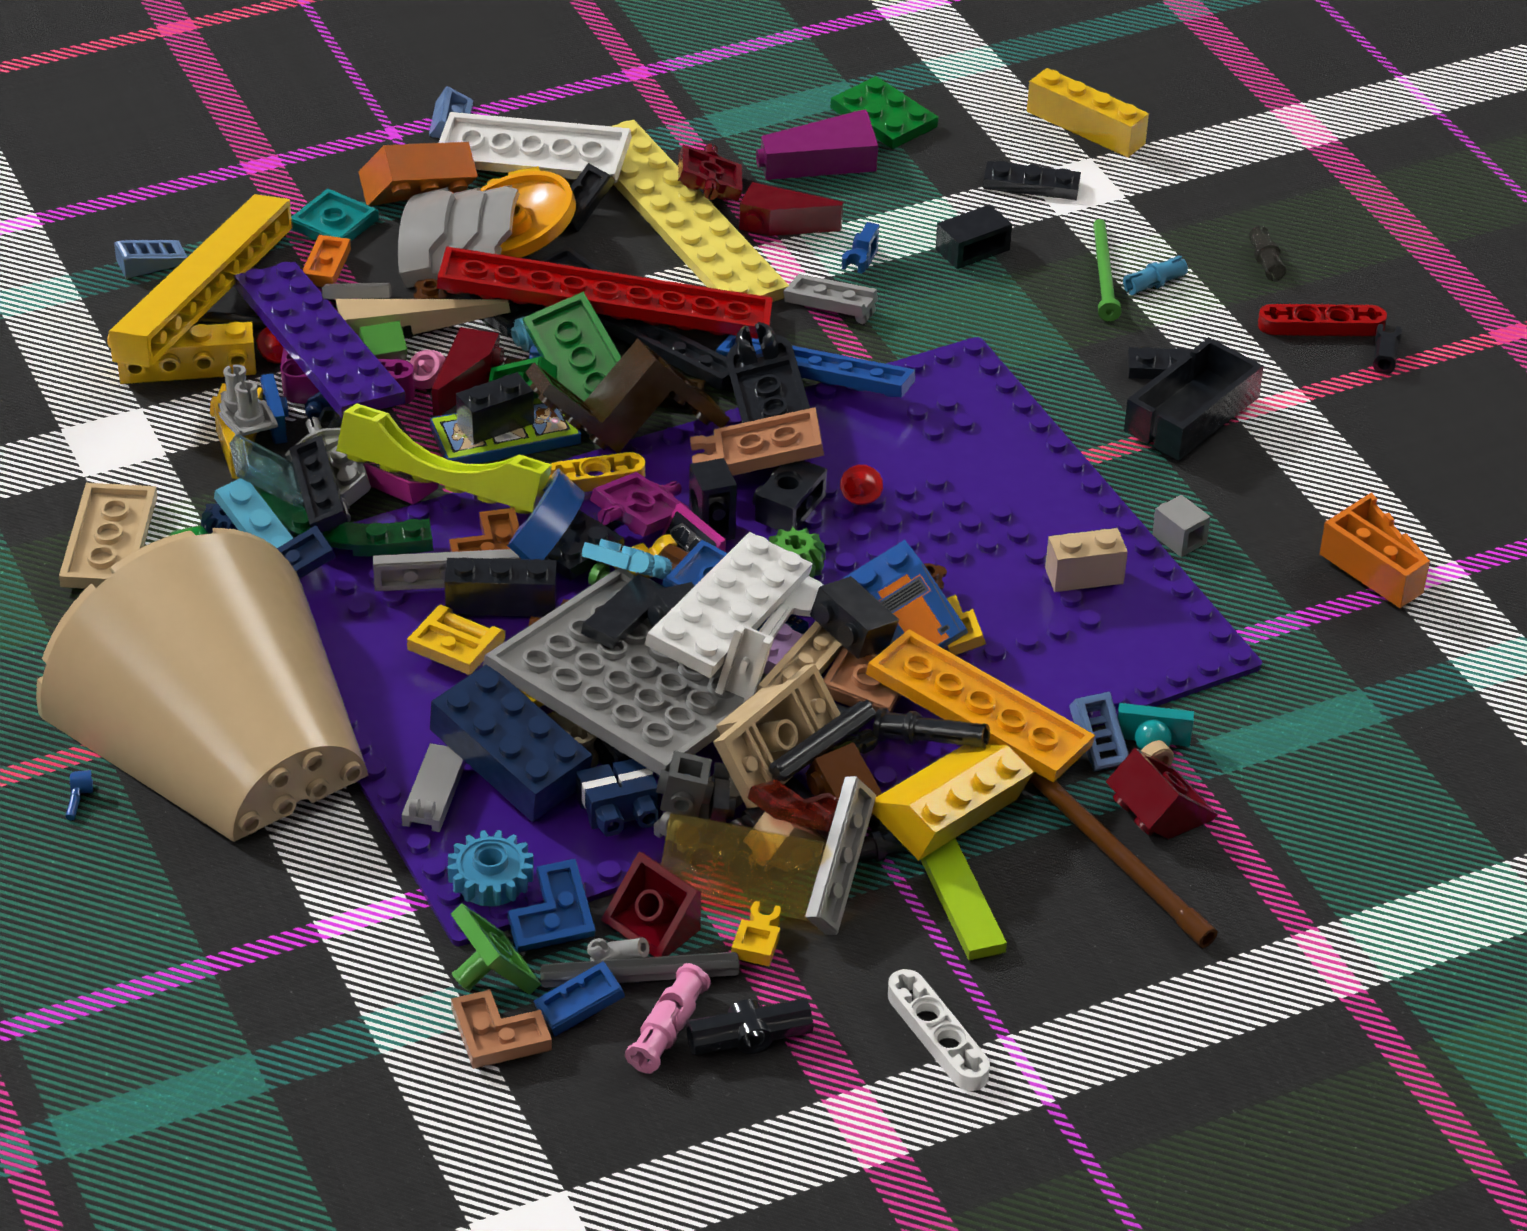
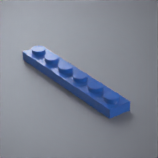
[716,334,915,398]

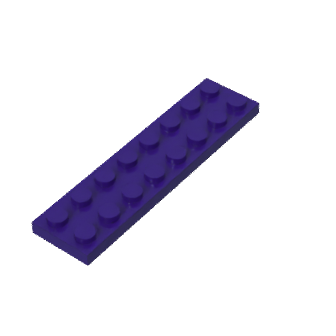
[234,262,405,418]

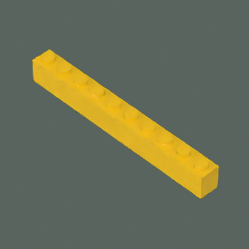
[107,194,292,367]

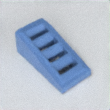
[114,240,187,278]
[1069,692,1129,772]

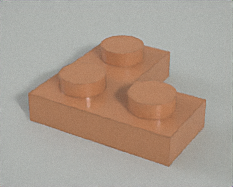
[451,990,552,1069]

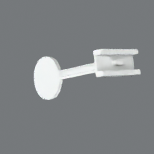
[715,576,823,703]

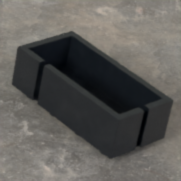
[1124,337,1264,461]

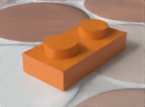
[303,235,351,287]

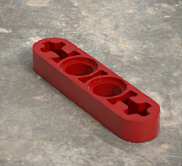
[1258,304,1387,336]

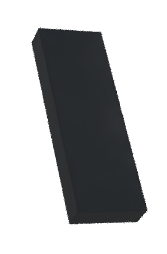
[581,574,666,649]

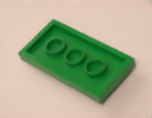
[523,292,621,401]

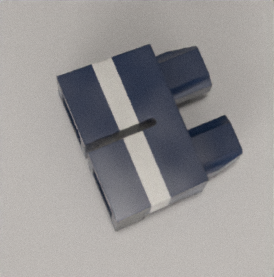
[576,759,658,837]

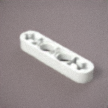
[888,969,990,1091]

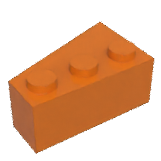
[358,142,478,206]
[1319,492,1430,608]

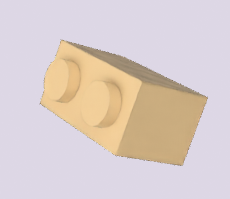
[1045,528,1128,592]

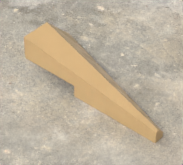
[335,299,510,336]

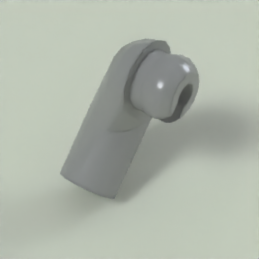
[587,938,649,961]

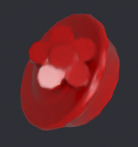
[257,327,283,364]
[840,465,883,505]

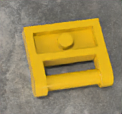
[407,605,505,675]

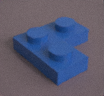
[507,858,595,952]

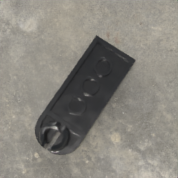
[726,322,810,423]

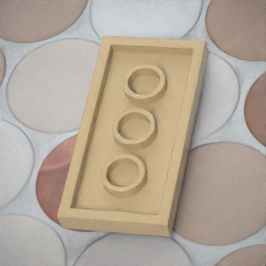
[59,483,157,589]

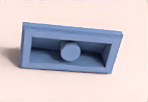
[429,86,473,138]

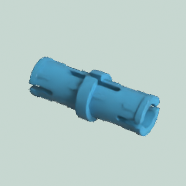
[1123,255,1188,295]

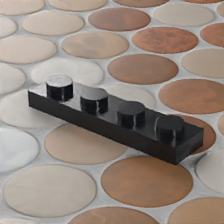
[289,435,348,532]

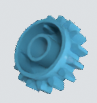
[447,830,534,906]

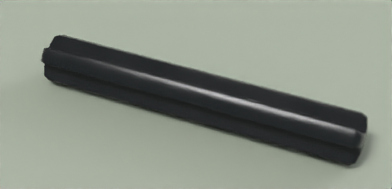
[768,700,876,782]

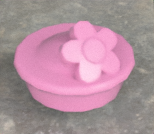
[410,350,446,389]

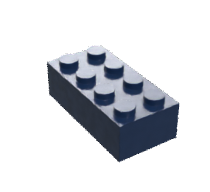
[430,664,592,822]

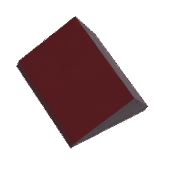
[601,851,701,957]

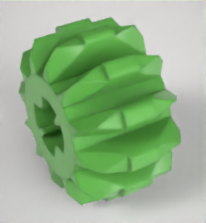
[769,526,826,578]

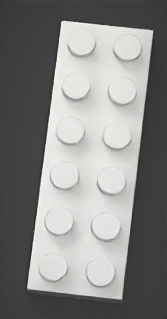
[438,112,632,183]
[644,532,813,678]

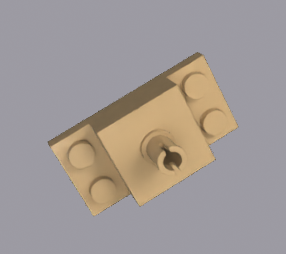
[713,664,841,808]

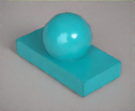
[1118,703,1194,750]

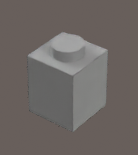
[1152,495,1210,557]

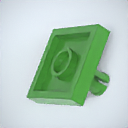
[451,903,541,995]

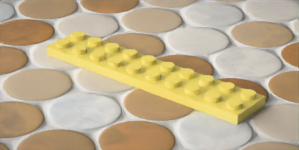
[611,120,789,302]

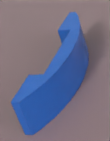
[507,468,585,560]

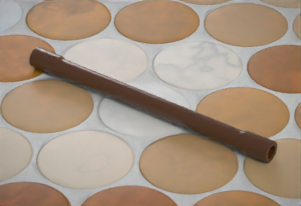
[1028,772,1218,948]

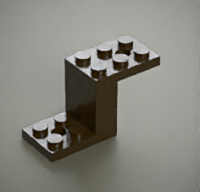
[525,339,730,453]

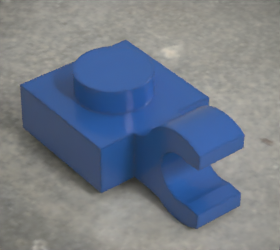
[842,222,879,274]

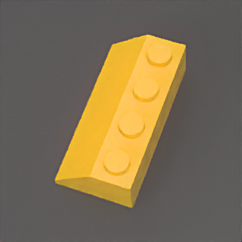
[872,744,1034,861]

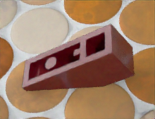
[739,182,843,236]
[432,327,504,416]

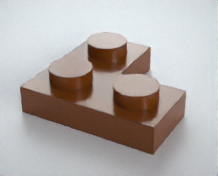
[449,508,521,559]

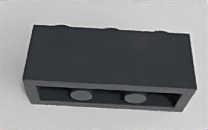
[444,557,557,617]

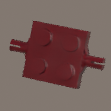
[678,143,742,201]

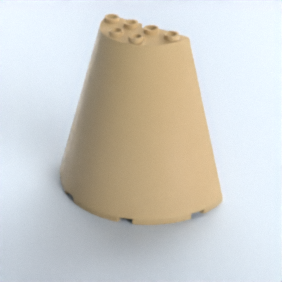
[36,528,368,842]

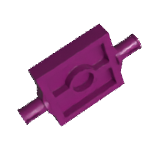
[590,472,689,537]

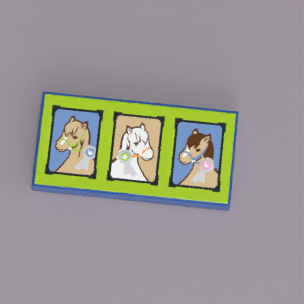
[430,398,581,464]

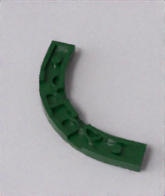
[243,455,434,556]

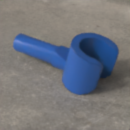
[65,770,93,820]

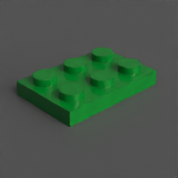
[830,76,938,149]

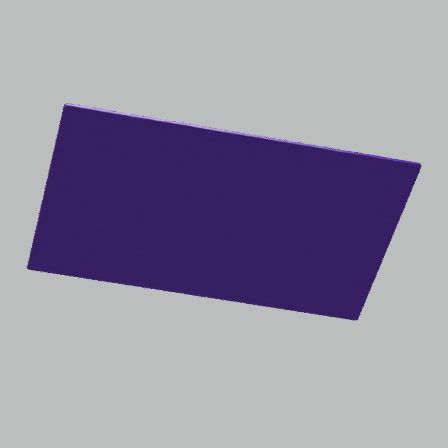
[299,337,1262,946]

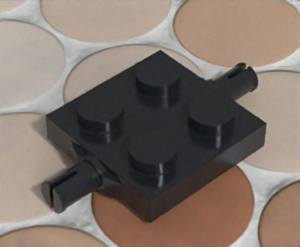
[544,510,624,581]

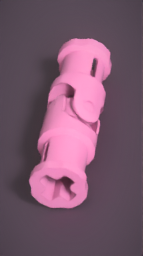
[625,963,711,1074]

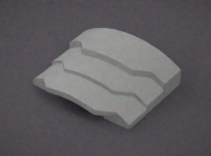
[398,185,520,288]

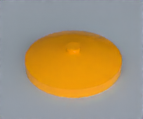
[480,171,576,258]

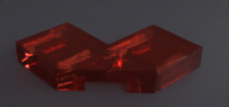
[747,779,839,832]

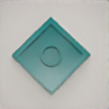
[291,188,379,241]

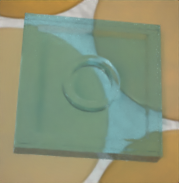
[229,434,303,507]

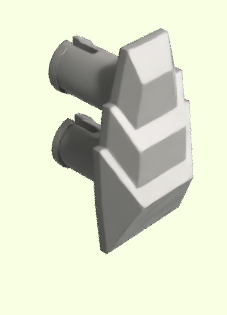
[218,364,278,437]

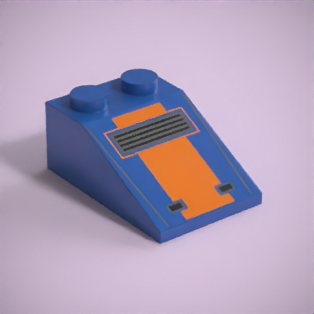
[844,540,968,648]

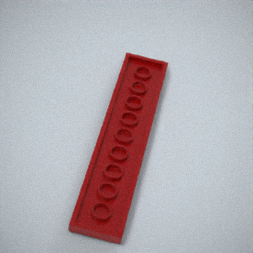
[436,246,773,339]

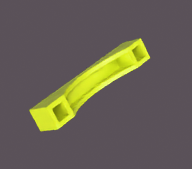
[336,403,552,514]

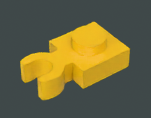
[731,901,781,967]

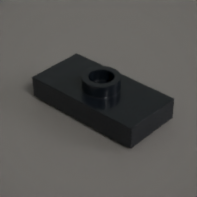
[568,163,615,232]

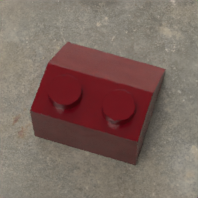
[1106,748,1218,839]

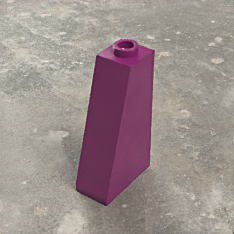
[756,110,878,180]

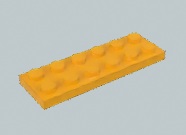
[866,629,1095,782]

